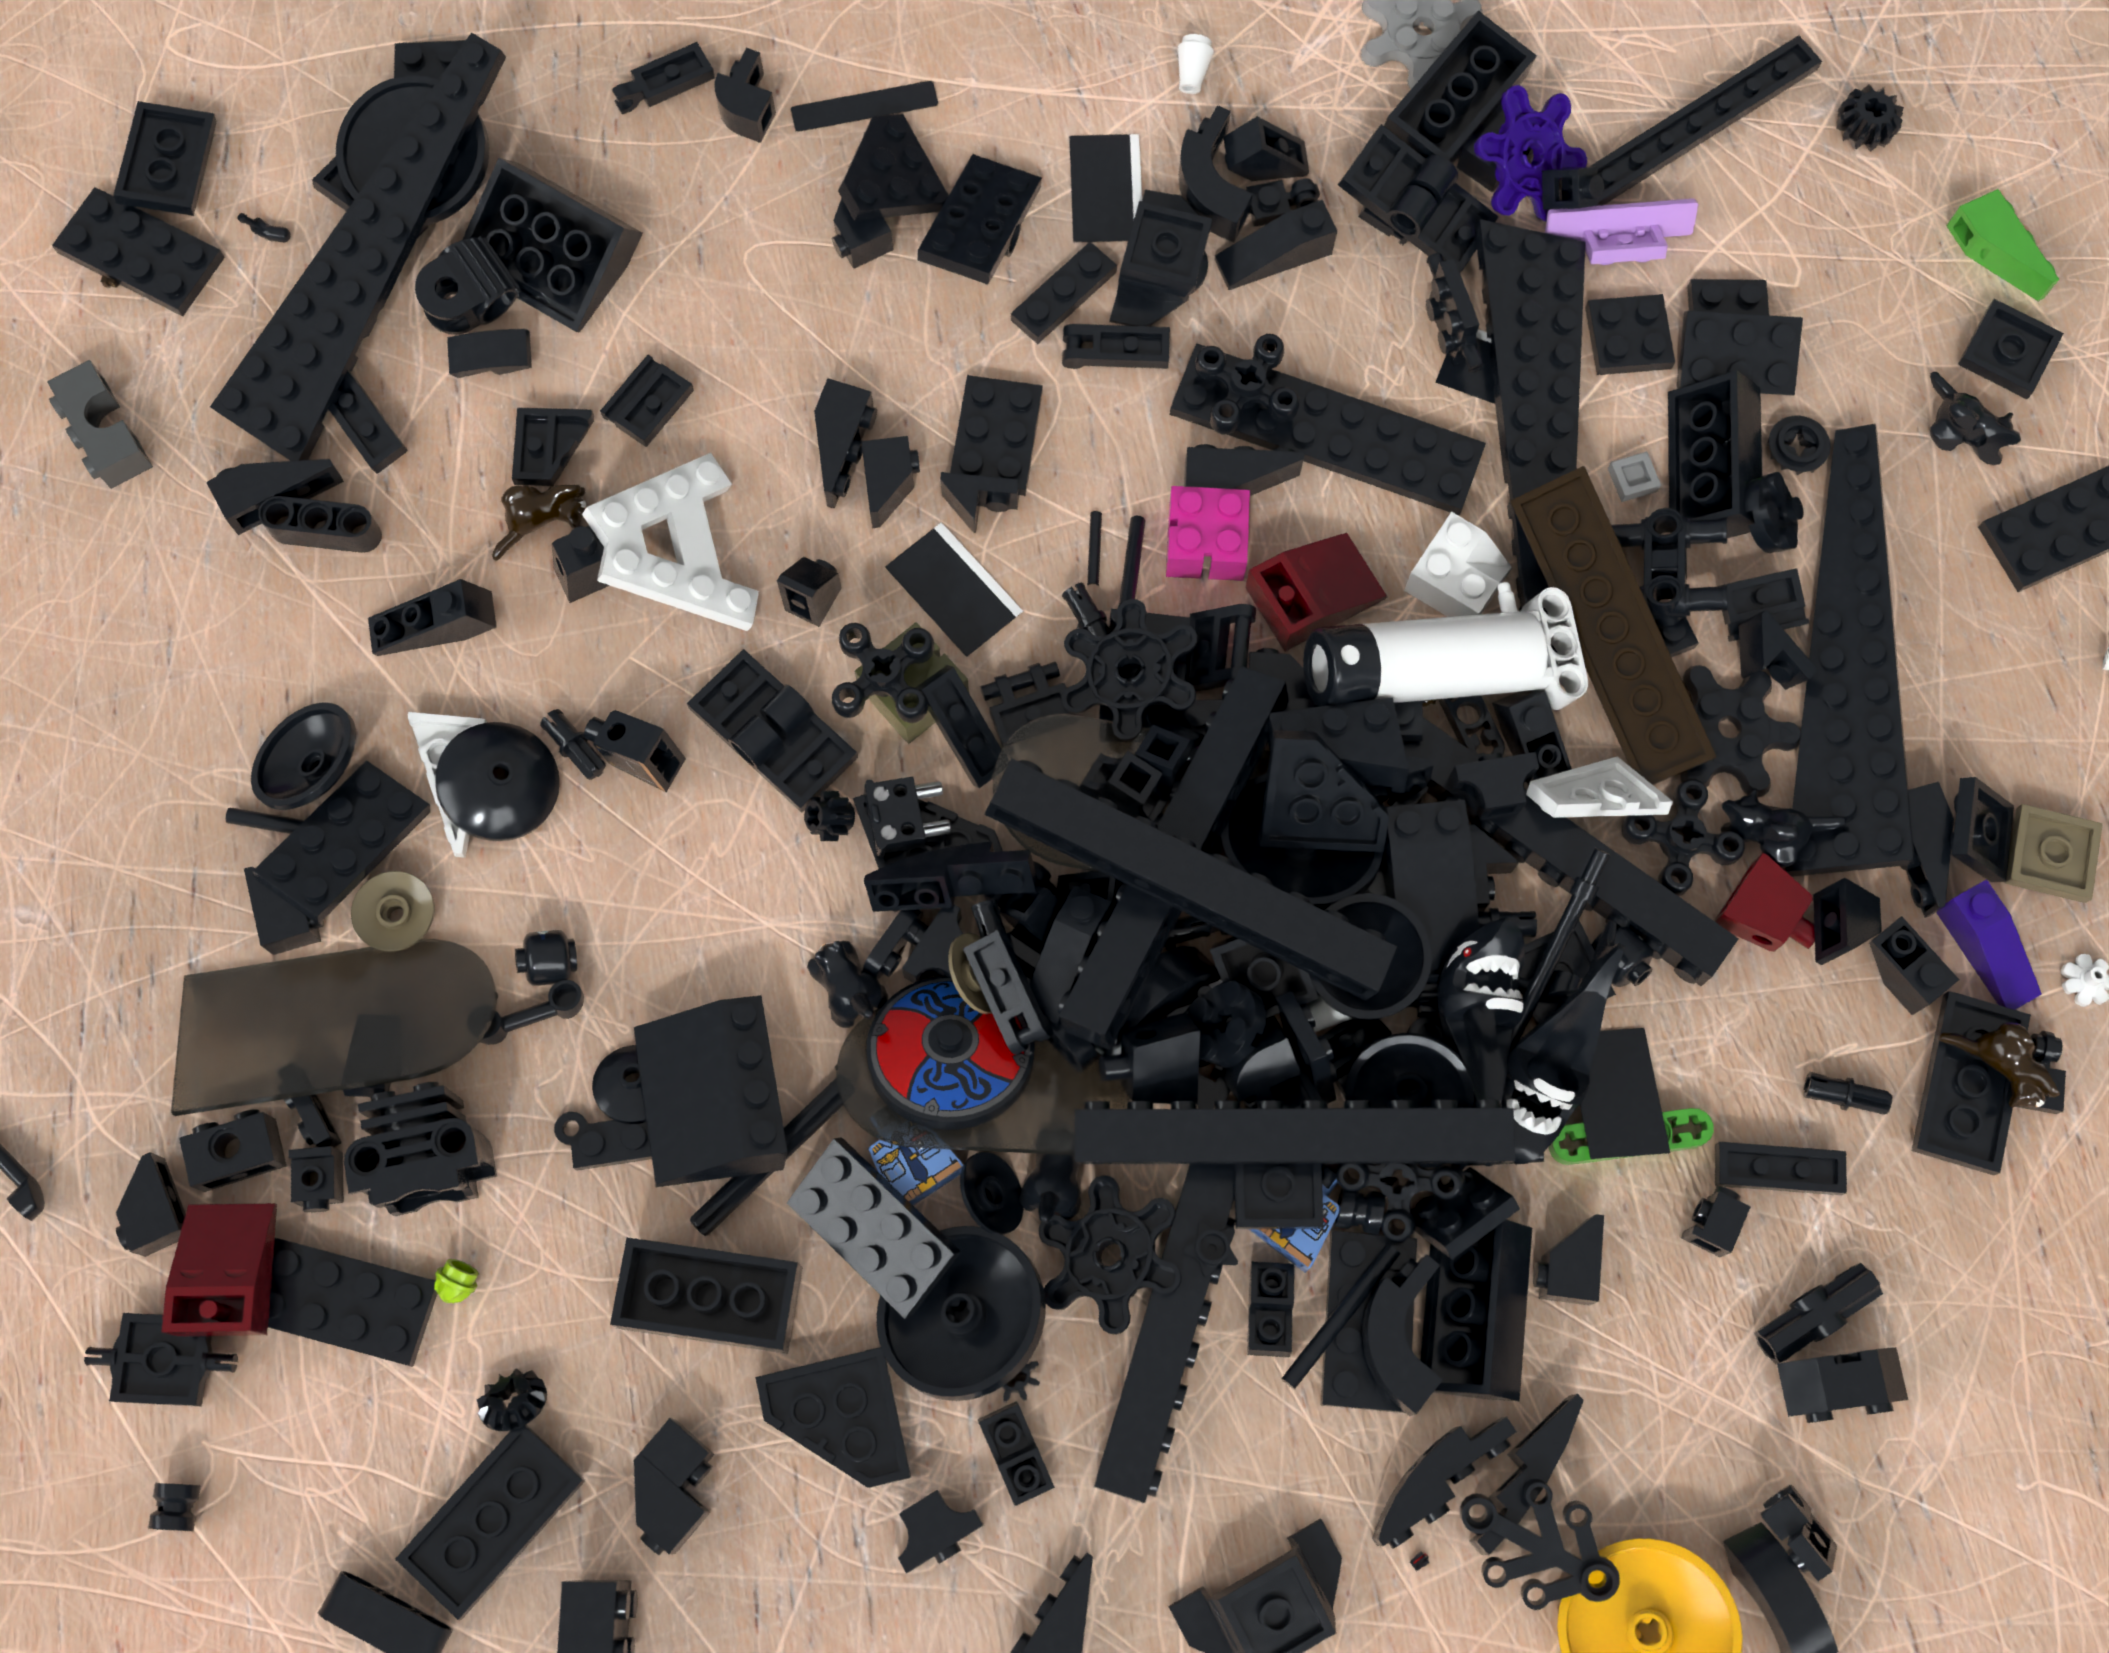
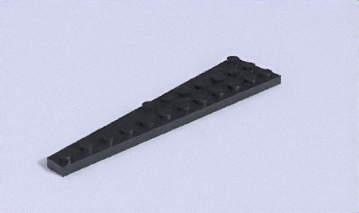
[210,32,506,461]
[1474,219,1586,653]

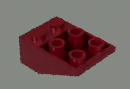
[1245,532,1387,652]
[162,1203,277,1337]

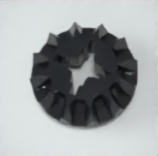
[1766,416,1831,475]
[477,1368,547,1432]

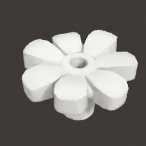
[2061,954,2109,1007]

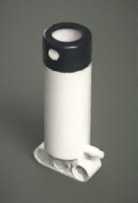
[1303,582,1588,710]

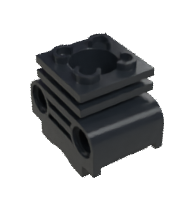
[344,1082,497,1216]

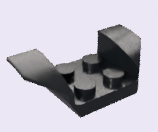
[1109,189,1213,326]
[1168,1518,1342,1653]

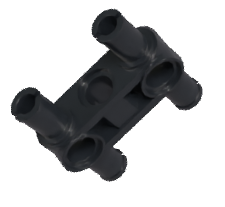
[1612,508,1727,626]

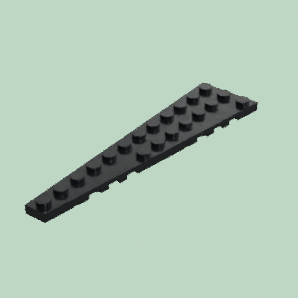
[1785,424,1915,877]

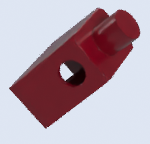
[1714,853,1815,952]

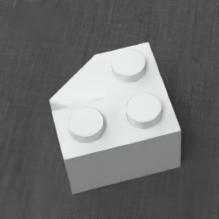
[1404,512,1512,617]

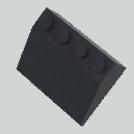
[462,158,643,333]
[633,995,788,1187]

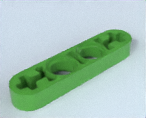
[1549,1108,1714,1165]

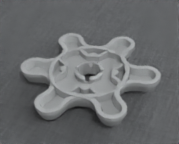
[1361,0,1483,89]

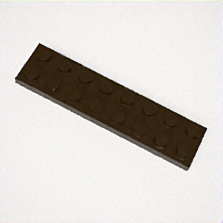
[1510,466,1717,785]

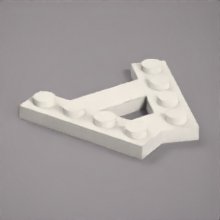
[582,453,759,631]

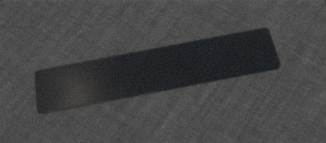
[791,81,938,132]

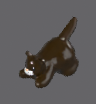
[492,485,587,561]
[1938,1022,2060,1107]

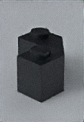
[1777,1347,1908,1423]

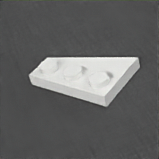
[1526,756,1673,818]

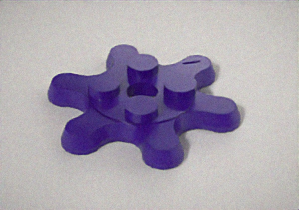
[1474,85,1587,222]

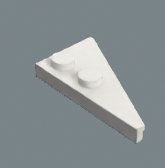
[408,712,488,858]

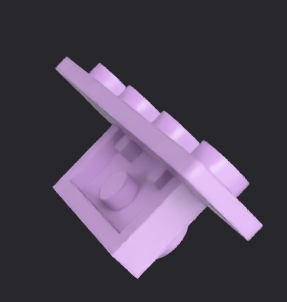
[1545,199,1698,265]

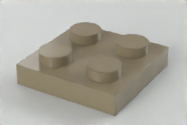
[2005,804,2103,903]

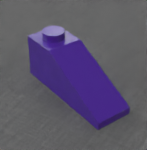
[1936,879,2042,1010]

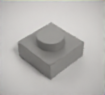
[1608,452,1661,502]

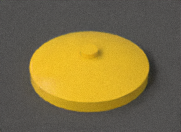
[1557,1538,1743,1653]

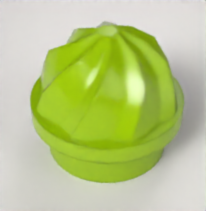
[434,1259,479,1303]

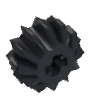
[1836,84,1904,152]

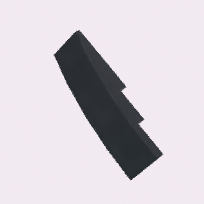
[1469,1393,1584,1555]

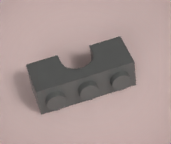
[47,360,153,489]

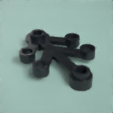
[1460,1479,1620,1610]

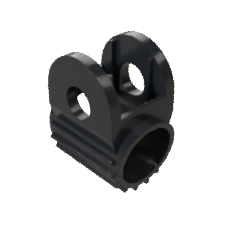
[415,236,521,335]

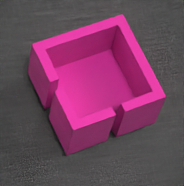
[1166,486,1250,581]

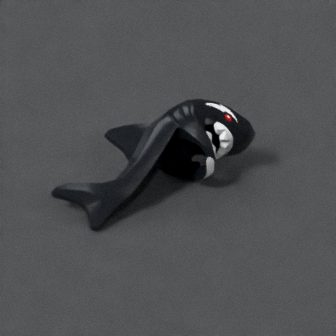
[1437,917,1526,1170]
[1502,921,1625,1165]

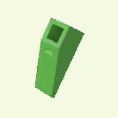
[1946,189,2060,301]

